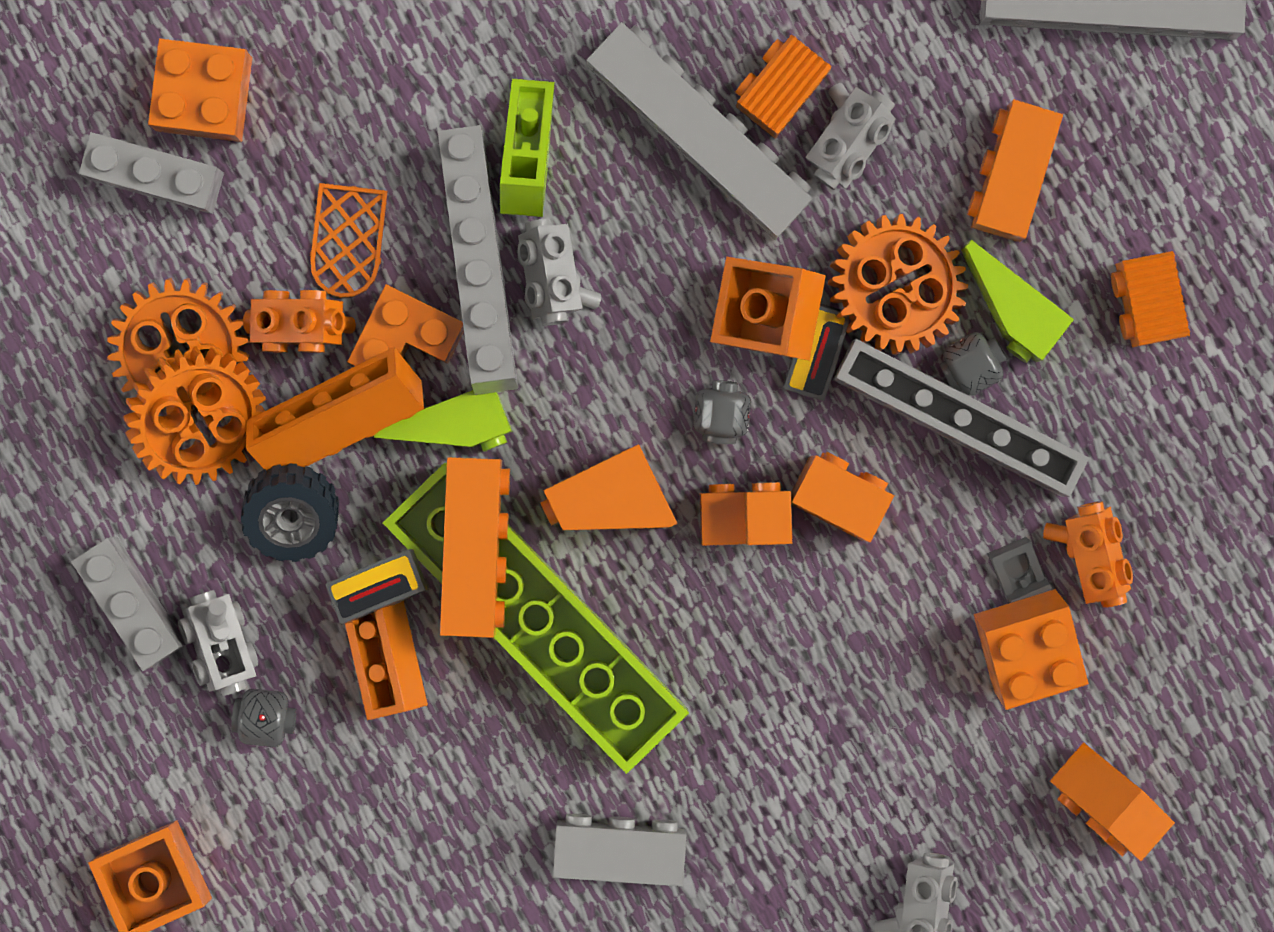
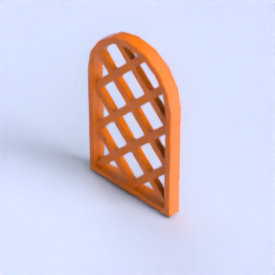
[310,183,388,298]

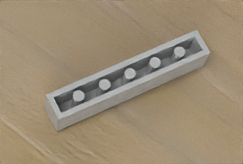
[980,0,1246,40]
[587,22,813,240]
[438,125,518,395]
[832,339,1089,497]

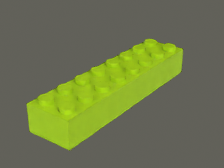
[383,462,689,774]

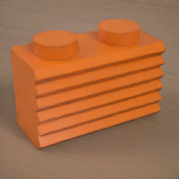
[735,34,831,139]
[1111,251,1190,348]

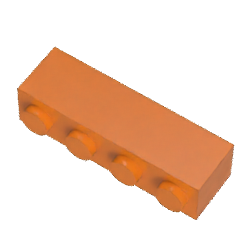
[246,347,424,470]
[440,457,510,638]

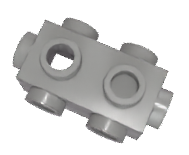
[805,83,896,190]
[518,219,601,326]
[178,590,258,697]
[874,853,958,932]

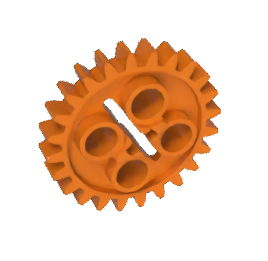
[828,214,968,355]
[107,278,250,415]
[123,346,266,485]

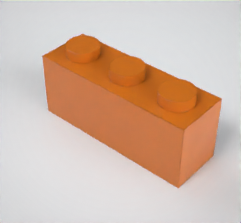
[967,99,1063,242]
[345,601,428,720]

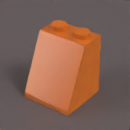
[540,444,678,530]

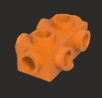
[243,290,356,353]
[1043,501,1133,608]

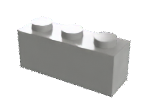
[79,132,224,214]
[71,537,186,671]
[553,814,687,886]

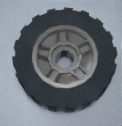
[241,463,339,562]

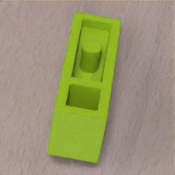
[500,79,555,217]
[961,240,1074,363]
[374,390,513,452]

